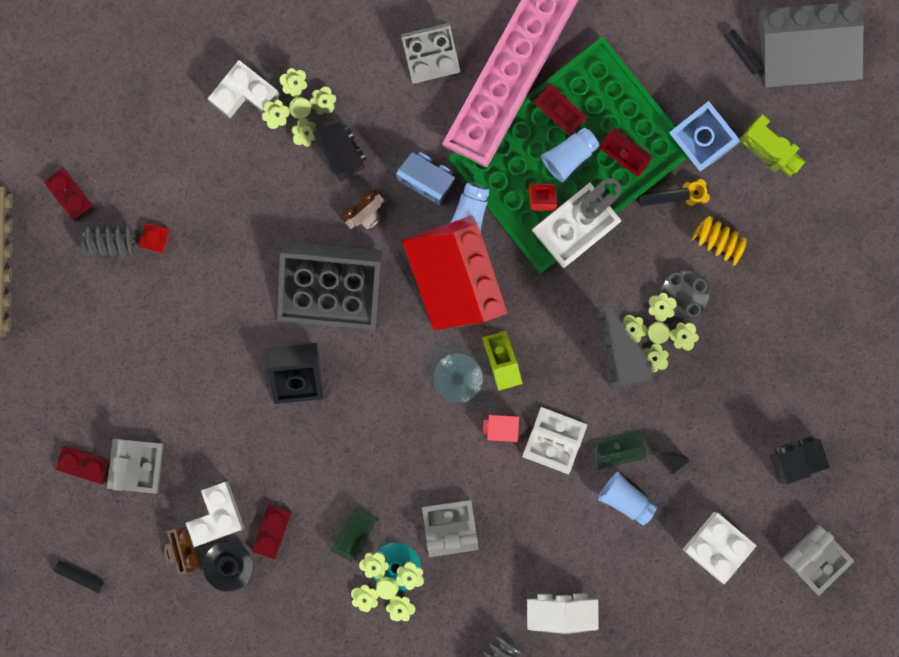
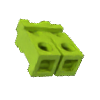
[739,114,806,177]

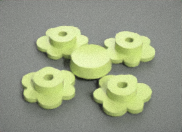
[262,68,336,147]
[622,293,699,372]
[351,553,424,621]

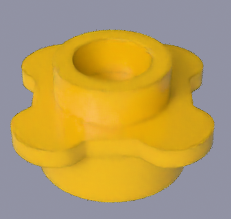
[682,179,710,206]

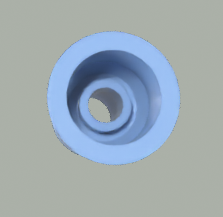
[541,128,599,183]
[450,182,490,233]
[598,472,657,525]

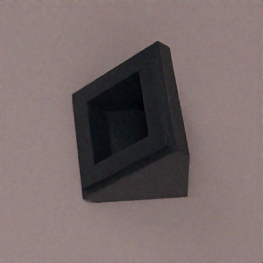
[661,452,689,474]

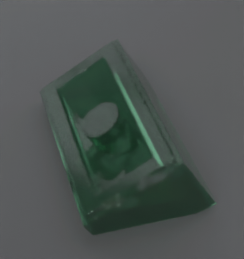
[591,430,646,470]
[330,507,378,562]

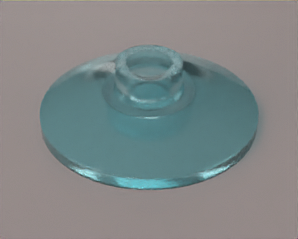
[433,353,483,403]

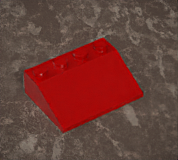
[402,215,508,330]

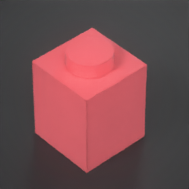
[483,415,519,442]

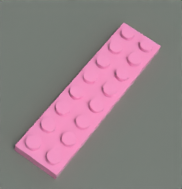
[442,0,578,167]

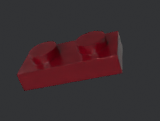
[533,84,587,137]
[599,127,654,177]
[43,167,94,222]
[55,446,110,485]
[252,504,292,560]

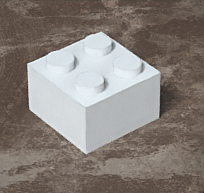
[682,512,756,584]

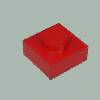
[528,184,557,210]
[138,223,170,254]

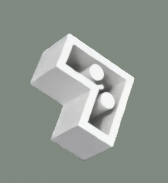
[208,60,280,118]
[186,481,245,547]
[527,594,598,634]

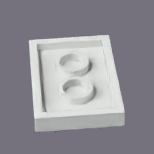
[532,183,621,269]

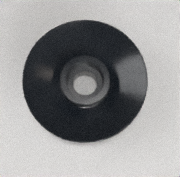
[203,541,253,592]

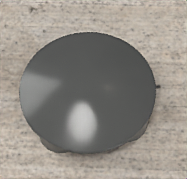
[660,270,710,319]

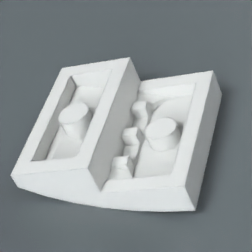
[522,407,587,474]

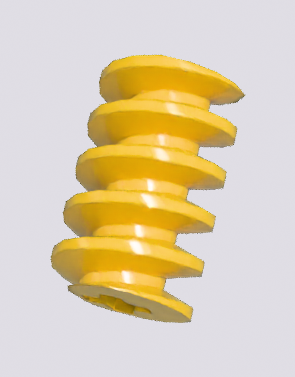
[691,216,747,266]

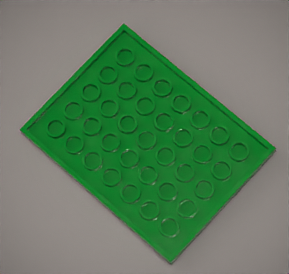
[448,36,688,274]

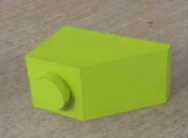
[482,331,522,391]

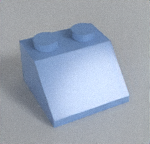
[669,101,740,172]
[396,152,455,206]

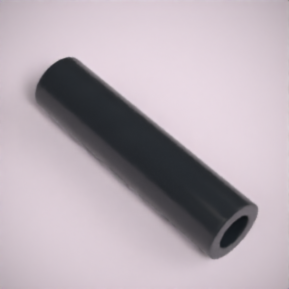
[724,29,763,76]
[639,187,690,206]
[54,561,104,594]

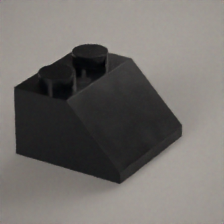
[313,122,367,182]
[267,343,323,404]

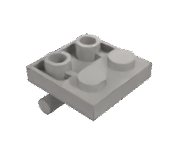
[401,23,460,84]
[107,439,164,494]
[422,500,479,557]
[783,524,854,596]

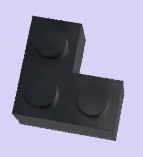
[769,436,830,484]

